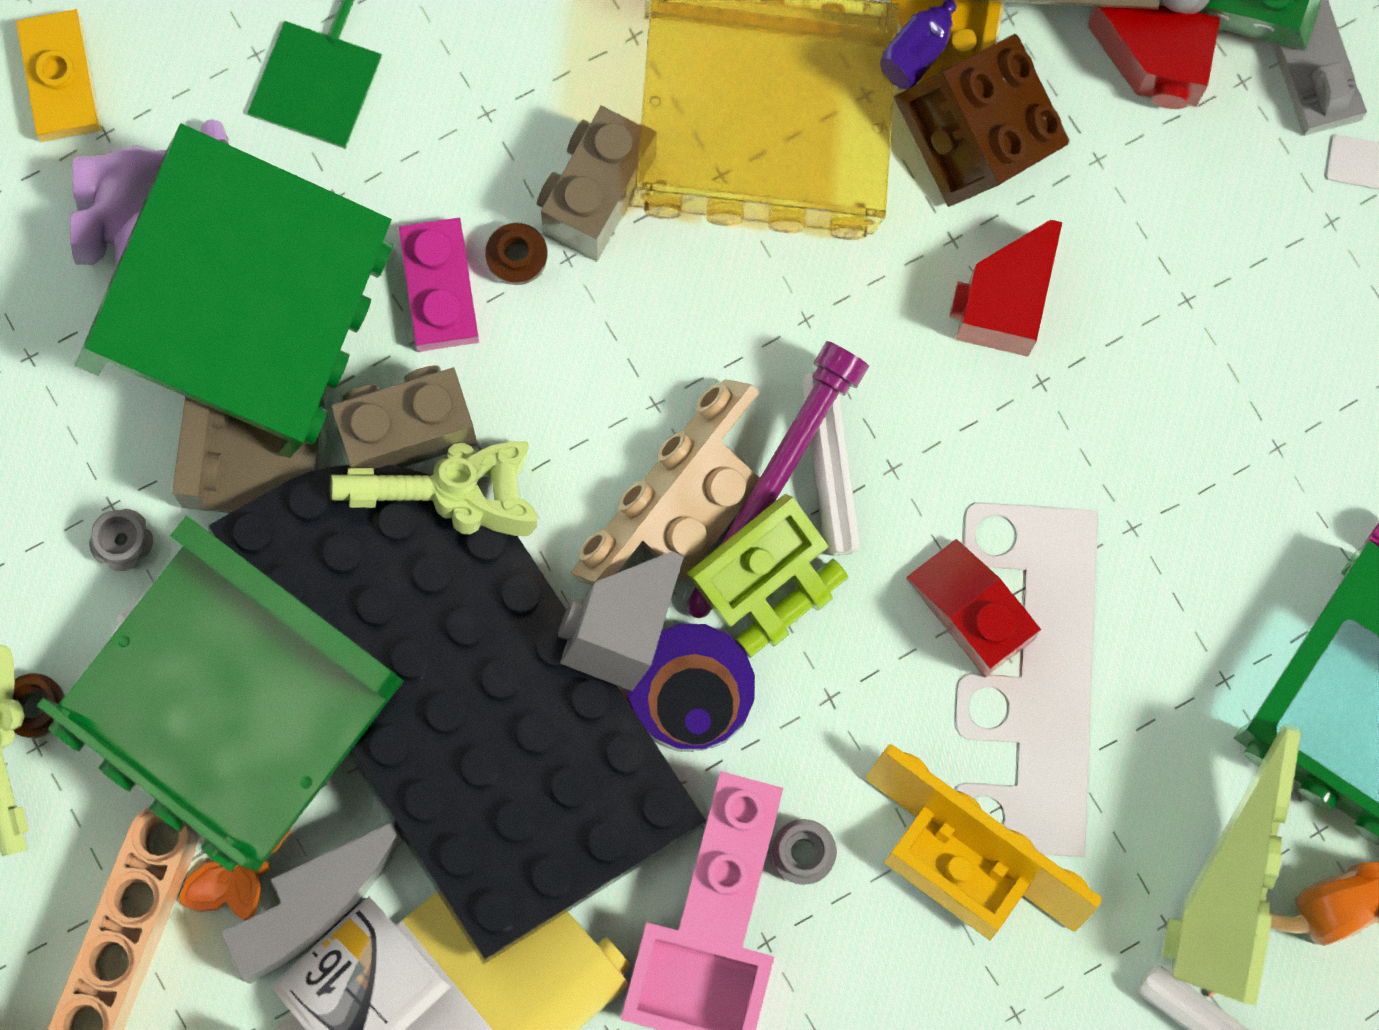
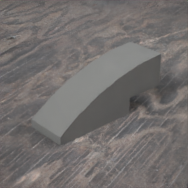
[220,822,402,984]

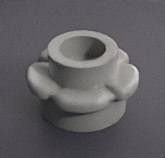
[89,509,153,571]

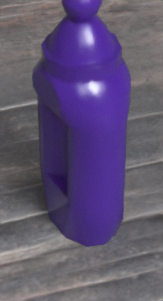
[880,0,957,89]

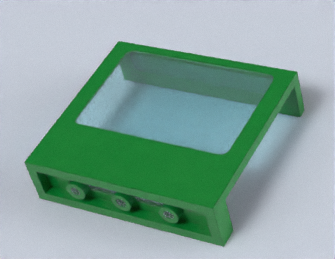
[1233,541,1379,846]

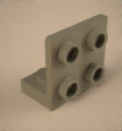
[172,397,324,513]

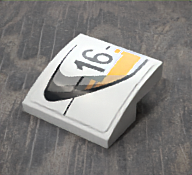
[271,896,451,1030]

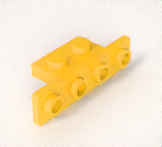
[865,744,1102,941]

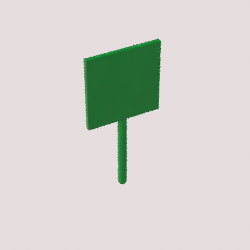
[247,0,382,149]

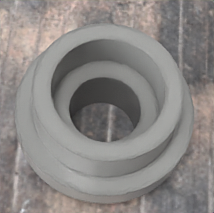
[771,819,837,885]

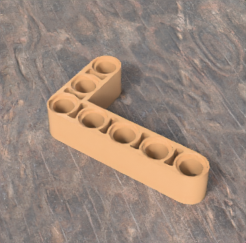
[48,808,198,1030]

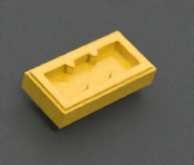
[16,9,102,143]

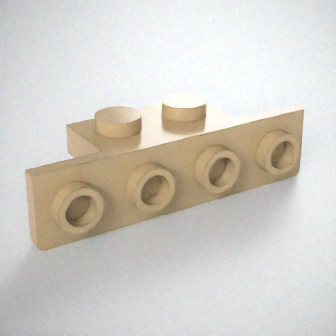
[571,379,760,586]

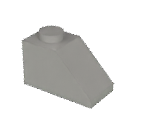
[558,551,684,691]

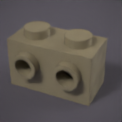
[537,105,656,262]
[331,365,477,469]

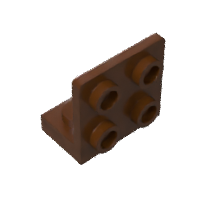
[893,34,1069,208]

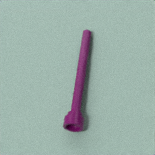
[686,341,870,619]

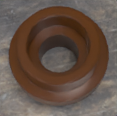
[485,223,548,285]
[12,673,65,739]

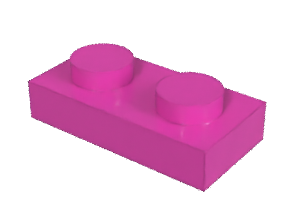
[398,217,480,352]

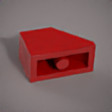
[1087,5,1221,109]
[949,219,1063,357]
[906,538,1041,678]

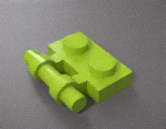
[686,494,849,658]

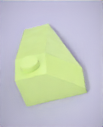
[1162,723,1301,1006]

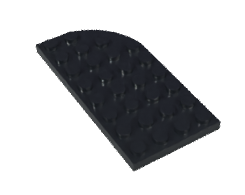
[208,465,707,965]

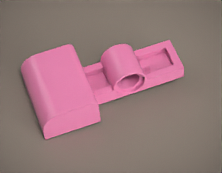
[621,771,784,1030]

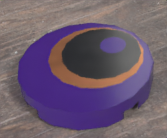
[628,623,755,752]

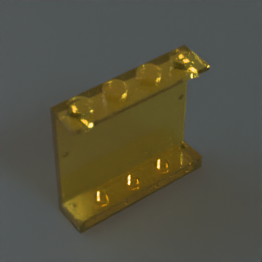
[628,0,899,240]

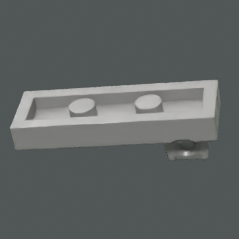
[1272,0,1367,136]

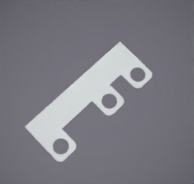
[955,502,1098,858]

